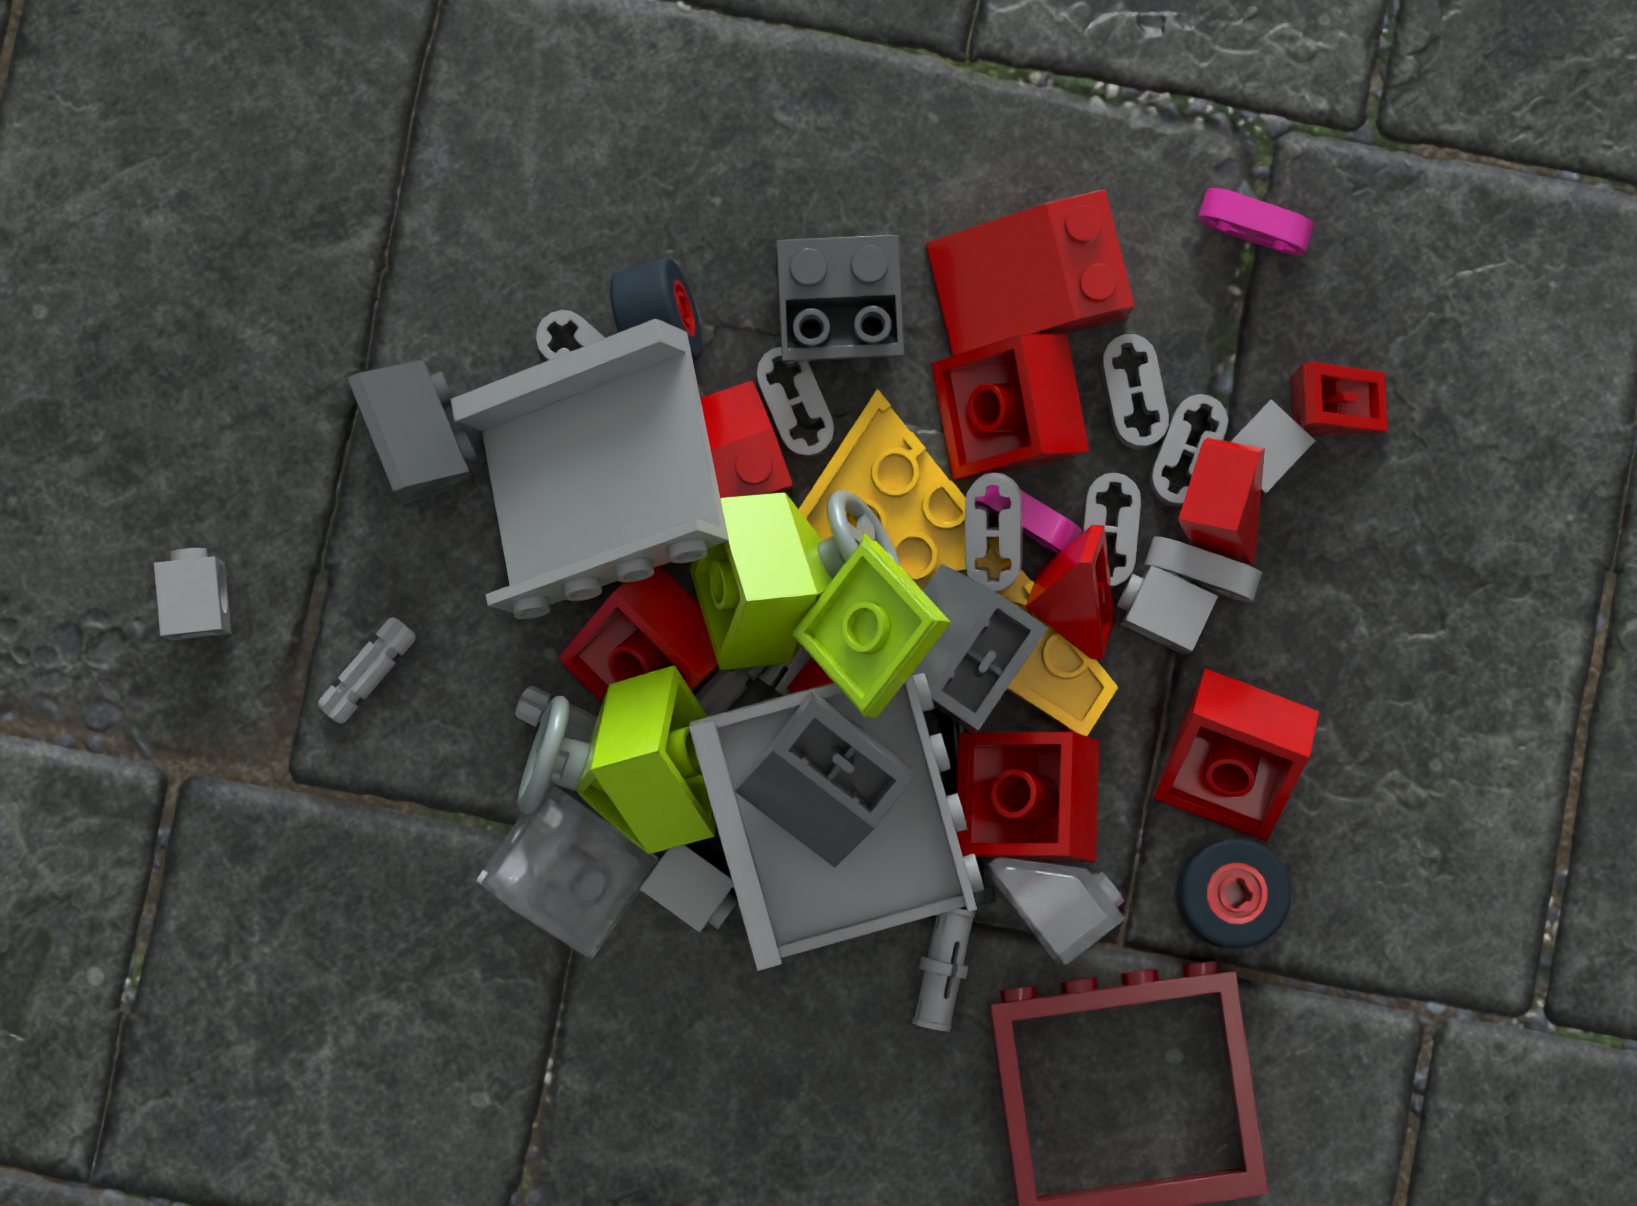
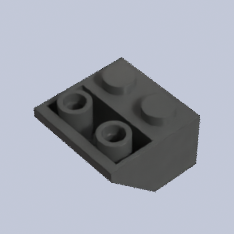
[777,234,904,362]
[912,564,1048,734]
[735,691,914,868]

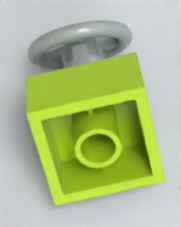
[689,490,901,670]
[517,665,716,854]

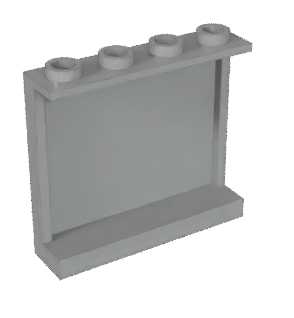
[689,673,984,971]

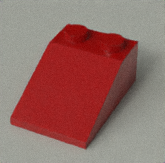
[925,189,1135,356]

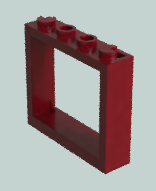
[987,960,1269,1206]

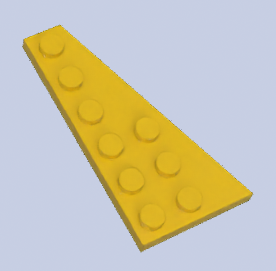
[798,388,1118,736]

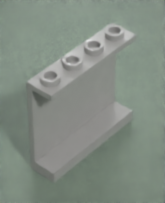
[450,318,729,619]

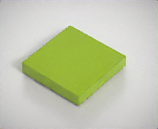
[792,538,951,718]

